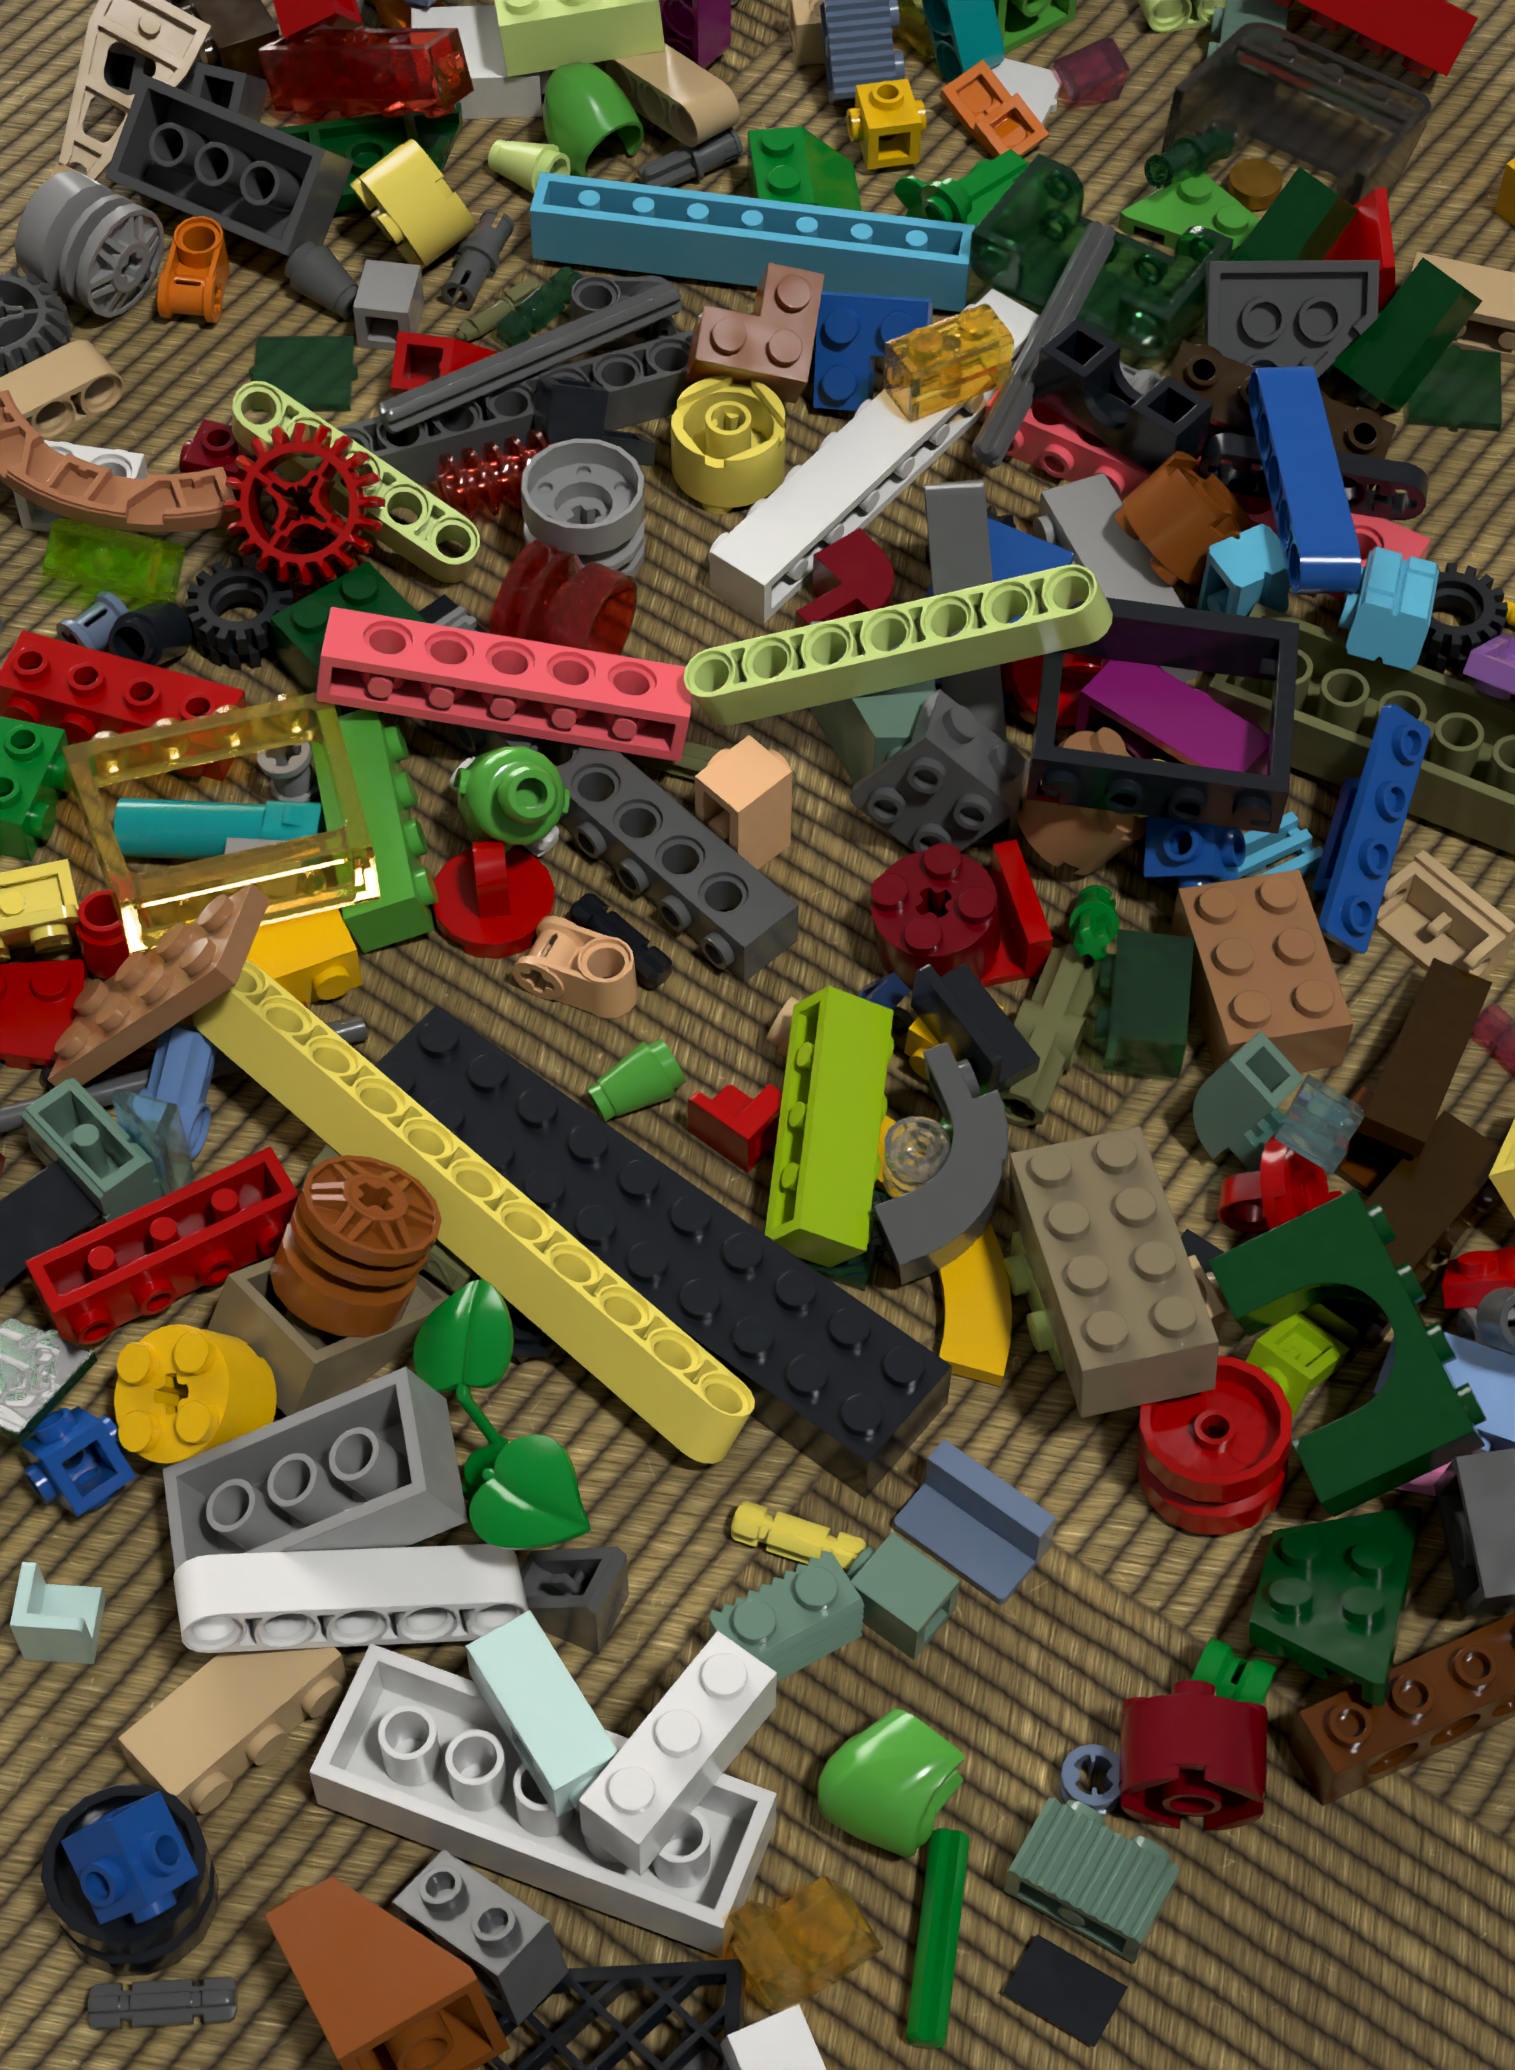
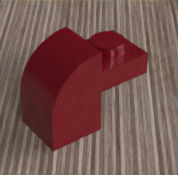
[795,528,894,628]

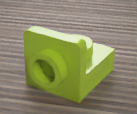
[1245,1312,1350,1420]

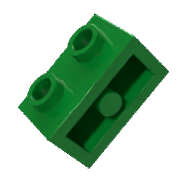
[0,716,77,861]

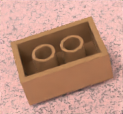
[1170,869,1353,1073]

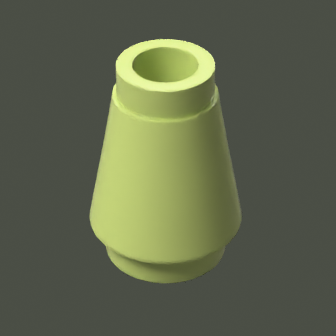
[488,139,571,194]

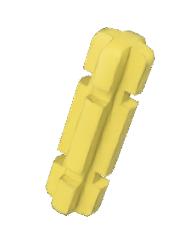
[731,1501,866,1575]

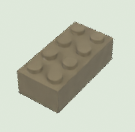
[1010,1126,1219,1418]

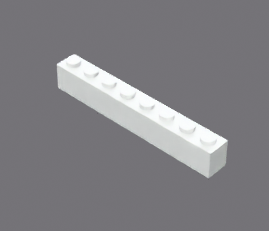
[708,289,1040,623]

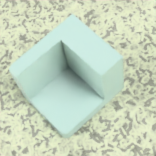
[10,1562,106,1664]

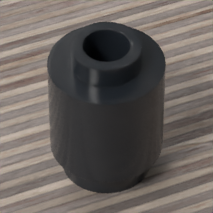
[108,600,192,666]

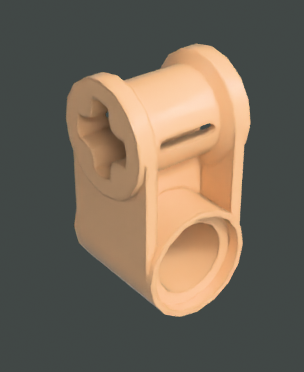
[512,915,638,1019]

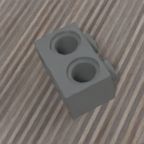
[392,1849,569,2026]

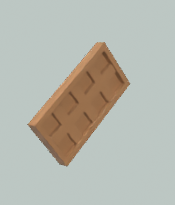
[47,883,270,1086]

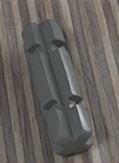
[88,1976,238,2030]

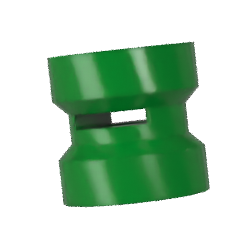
[1191,1637,1278,1705]

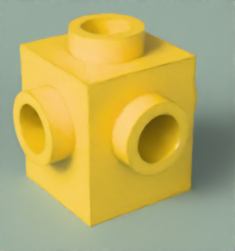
[847,79,926,170]

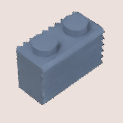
[819,0,905,104]

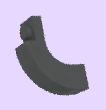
[874,1042,1008,1285]

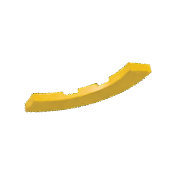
[874,1115,1012,1387]

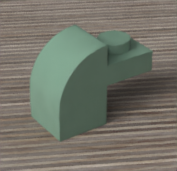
[1193,1031,1305,1172]

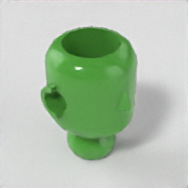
[453,746,570,854]

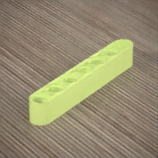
[684,565,1113,725]

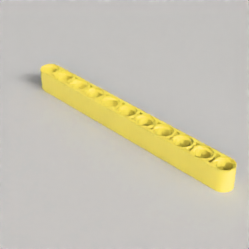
[191,960,755,1464]

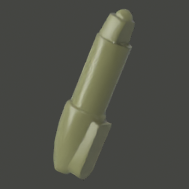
[456,278,541,342]

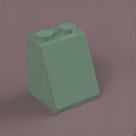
[809,621,936,784]

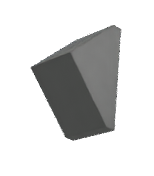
[520,1547,629,1655]

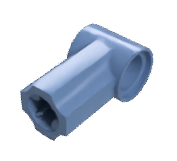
[128,1024,218,1160]

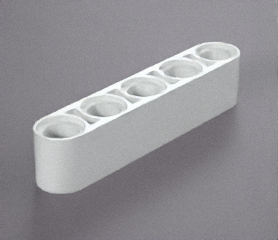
[173,1544,529,1653]

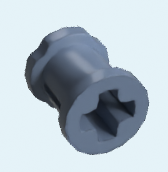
[56,590,129,651]

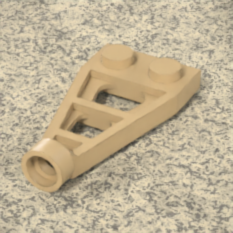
[49,0,211,181]

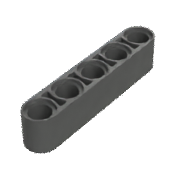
[924,479,1007,742]

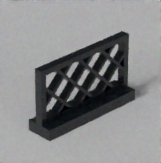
[487,1959,746,2070]

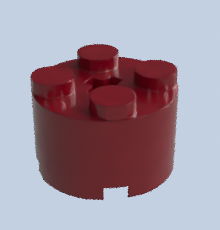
[871,843,1001,990]
[1119,1680,1268,1830]

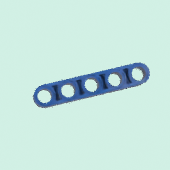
[1249,366,1361,595]

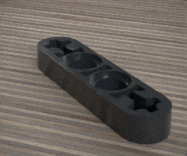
[1199,433,1429,521]

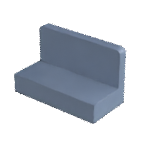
[894,1439,1056,1605]

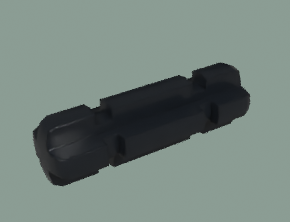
[570,893,672,989]

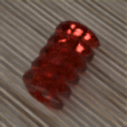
[436,430,549,522]

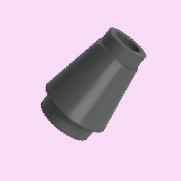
[284,241,359,320]

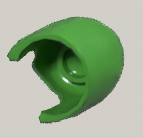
[543,61,644,178]
[817,1708,965,1859]

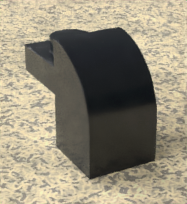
[534,375,657,466]

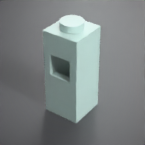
[466,1610,618,1818]

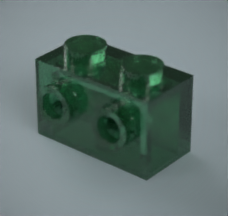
[1093,929,1194,1078]

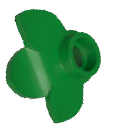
[893,175,975,261]

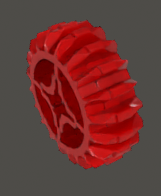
[223,423,385,585]

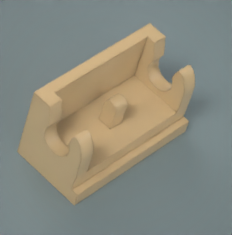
[1374,850,1515,979]

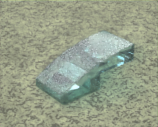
[1274,1074,1364,1175]

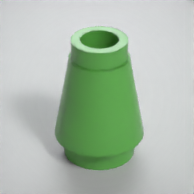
[586,1038,686,1122]

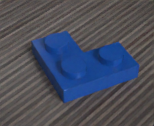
[813,291,933,411]

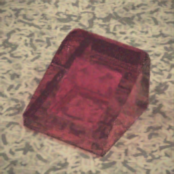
[1053,37,1130,101]

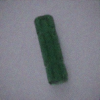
[496,267,583,348]

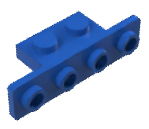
[1311,704,1431,954]

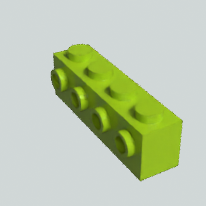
[765,985,894,1268]

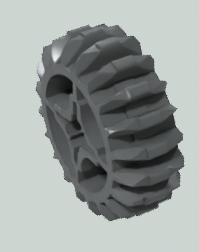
[0,267,72,377]

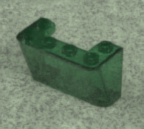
[969,154,1234,357]

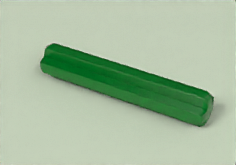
[906,1828,970,2049]

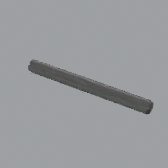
[971,221,1116,469]
[378,282,682,434]

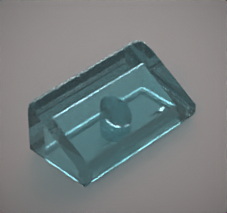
[112,1090,195,1197]

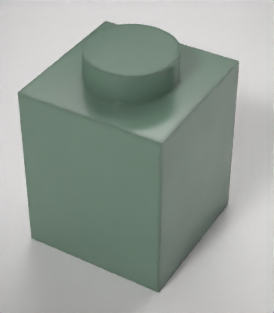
[847,1532,960,1660]

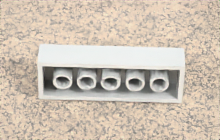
[309,1643,777,1958]

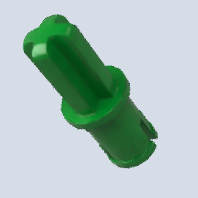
[1069,885,1120,962]

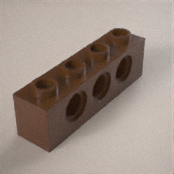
[1287,1613,1515,1806]

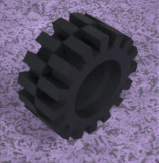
[185,558,294,670]
[1417,563,1508,675]

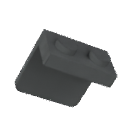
[850,689,1030,853]

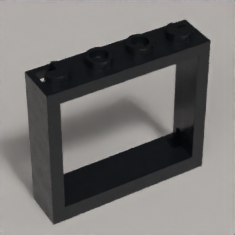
[1026,597,1300,834]

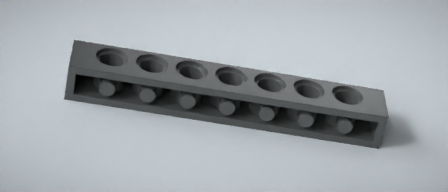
[445,622,799,983]

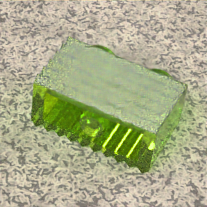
[42,518,185,602]

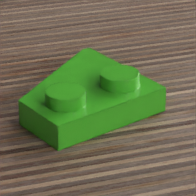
[1118,167,1260,261]

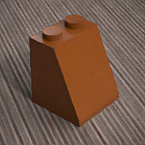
[264,1876,510,2070]

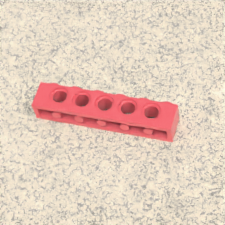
[316,607,692,762]

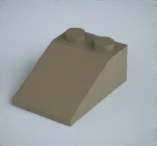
[207,1256,452,1416]

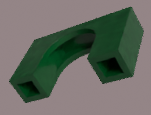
[1231,166,1482,412]
[1208,1188,1487,1517]

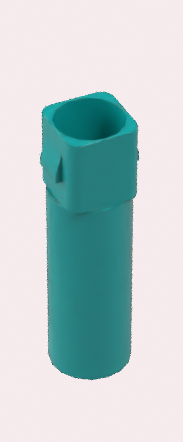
[114,798,327,869]

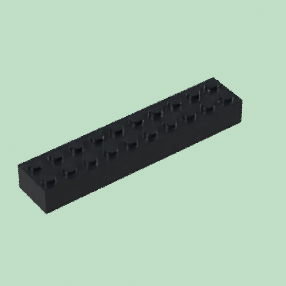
[374,1005,952,1499]

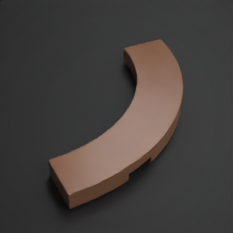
[0,390,241,533]

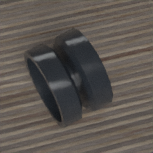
[41,1784,219,1976]

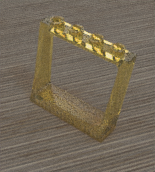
[62,692,380,955]

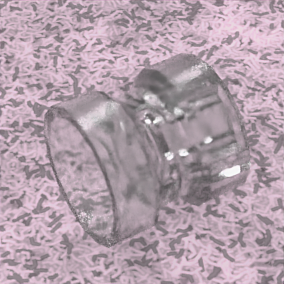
[882,1116,950,1198]

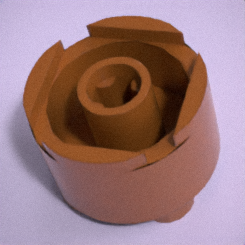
[1115,451,1252,588]

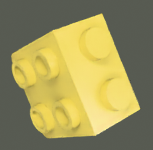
[0,859,80,963]

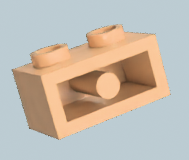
[695,735,793,870]

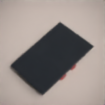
[1003,1934,1128,2047]

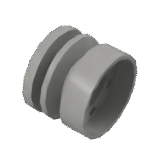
[15,170,164,318]
[521,438,645,597]

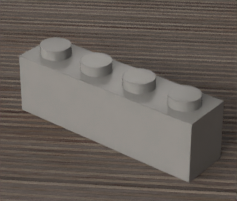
[1033,473,1198,682]

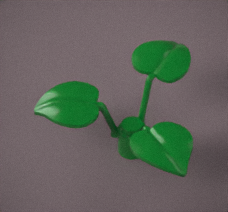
[407,1279,591,1550]

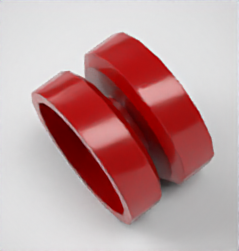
[1137,1356,1292,1535]

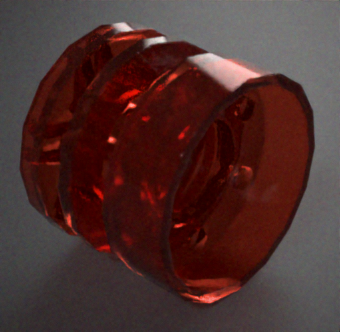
[489,540,637,656]

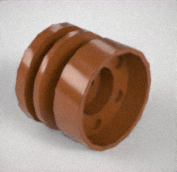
[270,1155,442,1338]

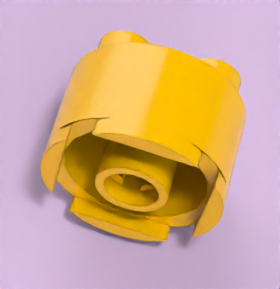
[114,1324,277,1465]

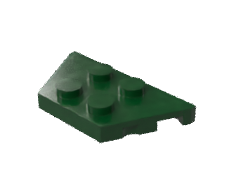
[275,102,463,213]
[1249,1506,1421,1706]

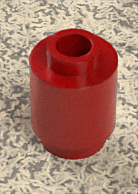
[74,890,146,979]

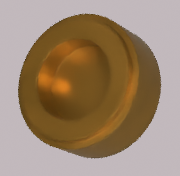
[1227,159,1283,210]

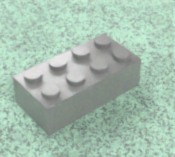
[163,1367,468,1571]

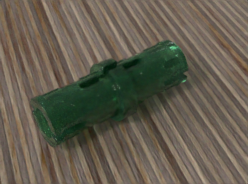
[1144,125,1235,189]

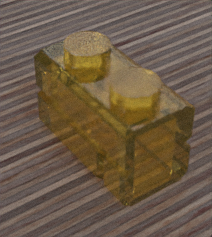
[883,303,1014,422]

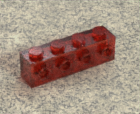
[258,28,474,118]

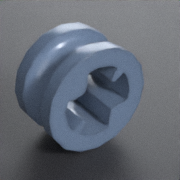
[1058,1744,1121,1817]

